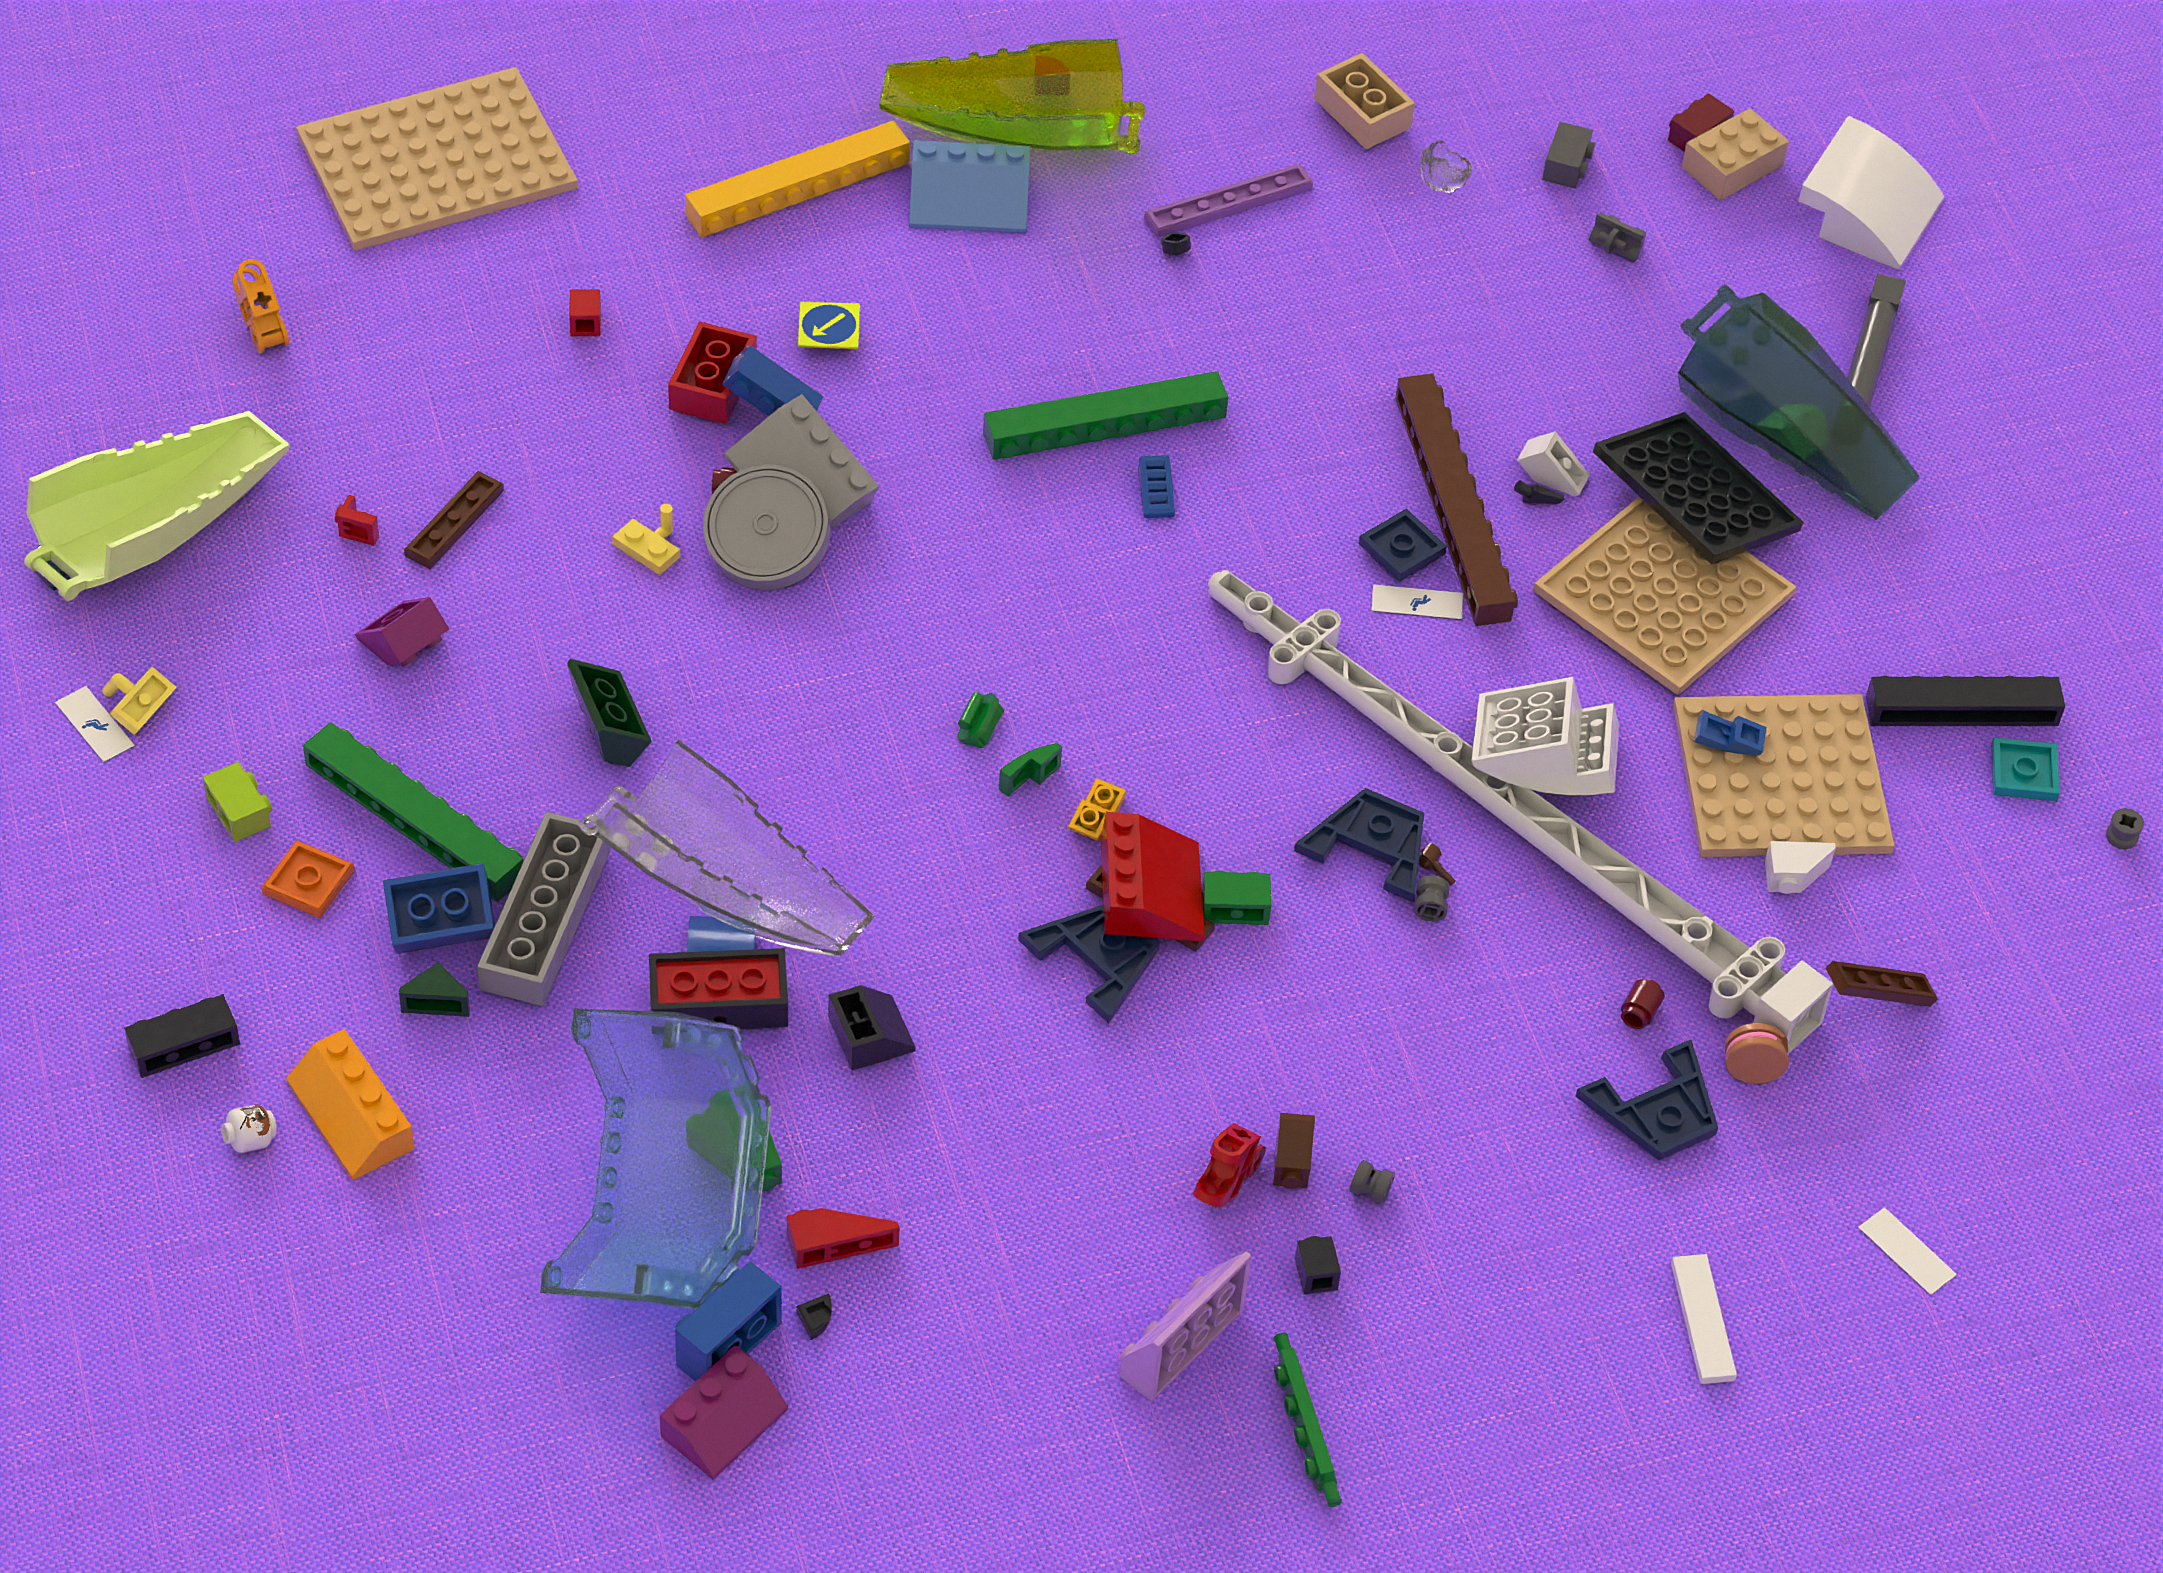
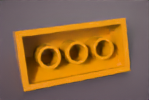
[286,1028,414,1180]

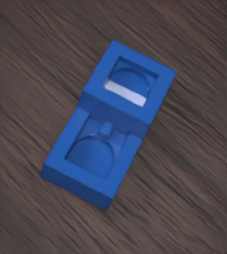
[1694,710,1767,755]

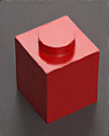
[569,289,601,336]

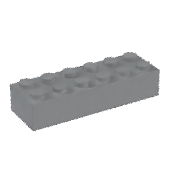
[477,812,610,1007]

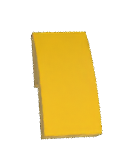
[1068,778,1127,841]

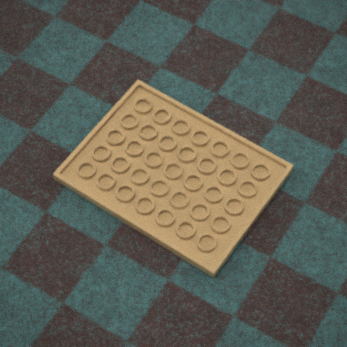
[296,67,578,251]

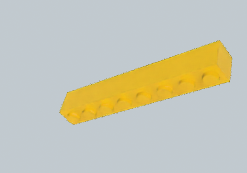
[685,120,910,238]

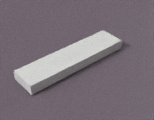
[1671,1254,1737,1384]

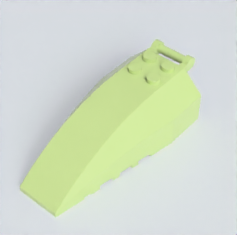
[24,411,290,601]

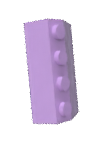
[1119,1251,1252,1402]

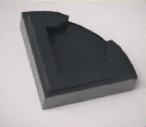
[796,1293,832,1340]

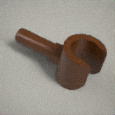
[1419,843,1456,886]

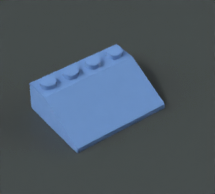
[909,140,1030,233]

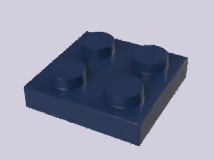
[1358,508,1447,582]

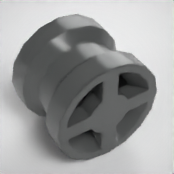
[2106,808,2144,850]

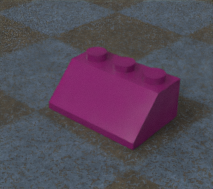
[660,1345,788,1480]

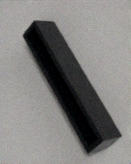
[1866,676,2066,726]

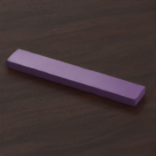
[1144,164,1313,238]

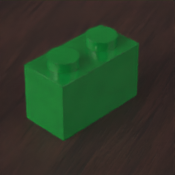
[1202,871,1271,925]

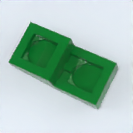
[999,743,1062,797]

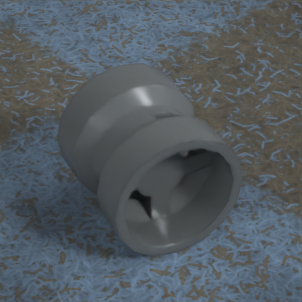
[1414,875,1450,922]
[1350,1160,1395,1205]

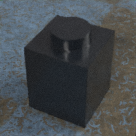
[1294,1236,1341,1295]

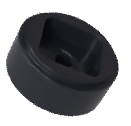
[1161,232,1191,256]

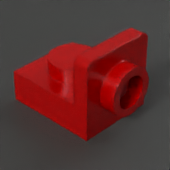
[335,495,379,546]

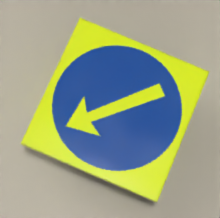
[798,301,860,349]

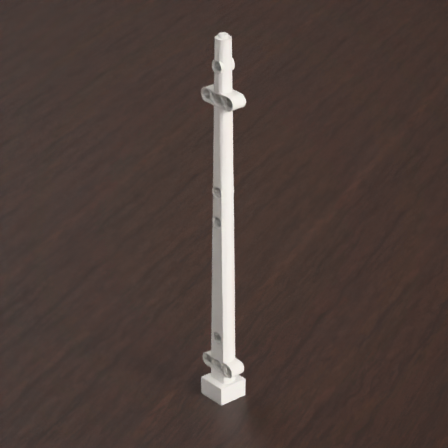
[1208,570,1833,1054]

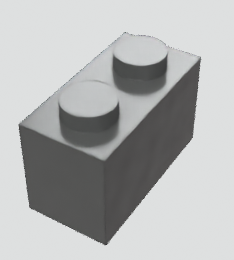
[1542,122,1596,189]

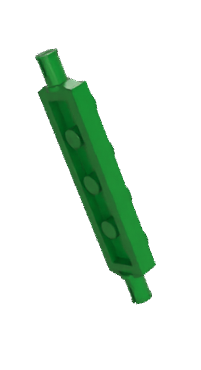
[1273,1333,1342,1507]

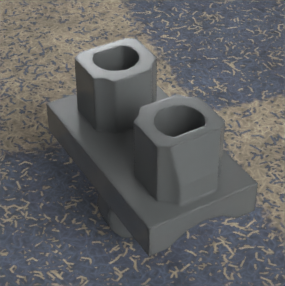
[1589,212,1646,262]

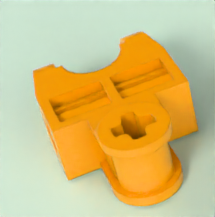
[232,259,289,354]

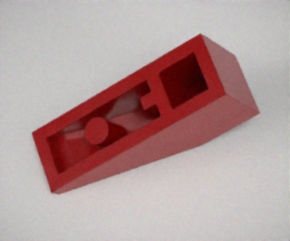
[786,1208,900,1269]

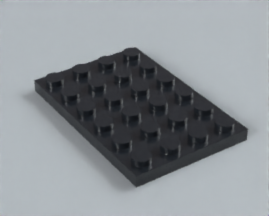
[1593,412,1804,564]

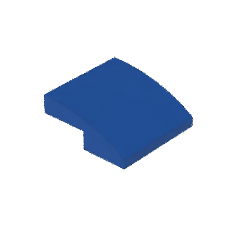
[686,916,757,952]

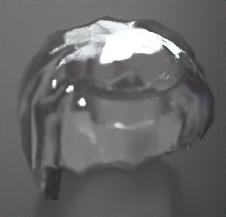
[1420,140,1472,193]

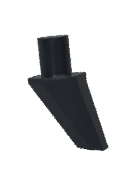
[1514,480,1564,504]

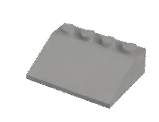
[724,394,879,529]

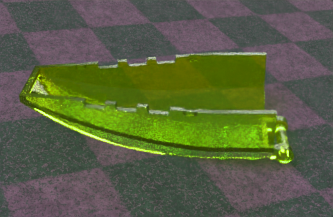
[879,39,1146,154]

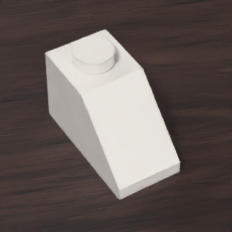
[1517,431,1590,497]
[1765,841,1836,894]

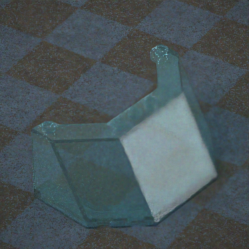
[540,1008,772,1310]

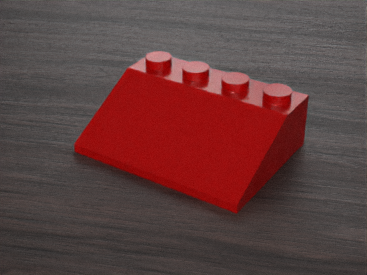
[1100,811,1205,942]

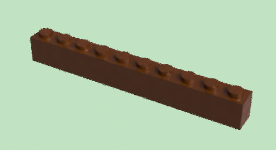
[1395,373,1518,626]

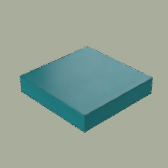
[1991,737,2060,801]

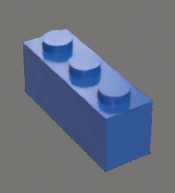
[722,345,824,416]

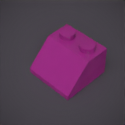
[355,597,450,666]

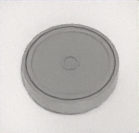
[703,464,831,590]

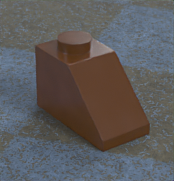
[1273,1113,1315,1189]

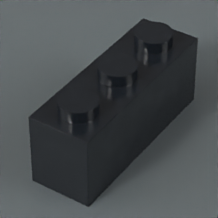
[124,994,240,1078]

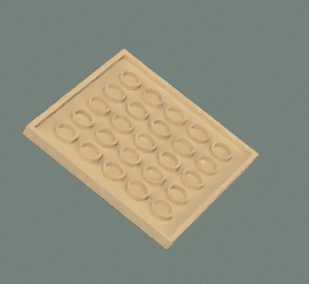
[1533,496,1797,695]
[1673,694,1895,857]

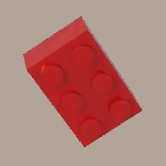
[668,321,757,424]

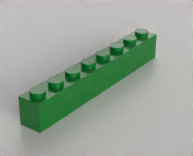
[983,371,1228,460]
[303,722,524,902]

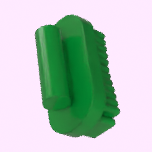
[957,692,1004,748]

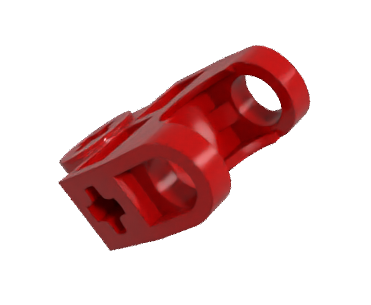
[1193,1123,1266,1207]

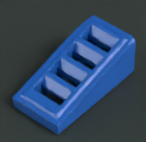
[1138,455,1175,518]

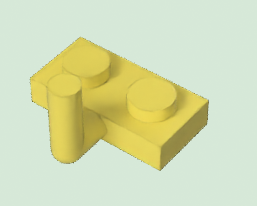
[612,504,680,575]
[102,667,177,735]

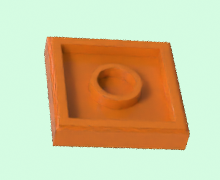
[261,840,355,919]

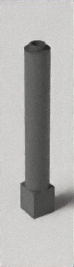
[1831,273,1906,446]

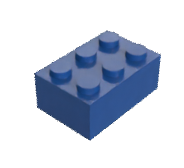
[383,863,495,954]
[675,1261,782,1382]

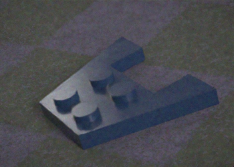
[1294,788,1424,902]
[1018,905,1160,1024]
[1575,1039,1718,1160]

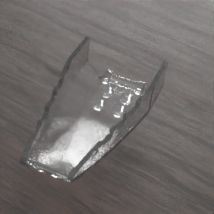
[579,739,875,956]

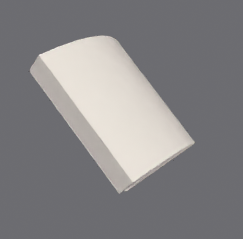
[1798,116,1944,270]
[1472,677,1619,795]

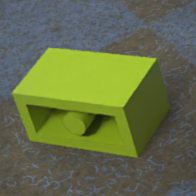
[202,761,273,842]

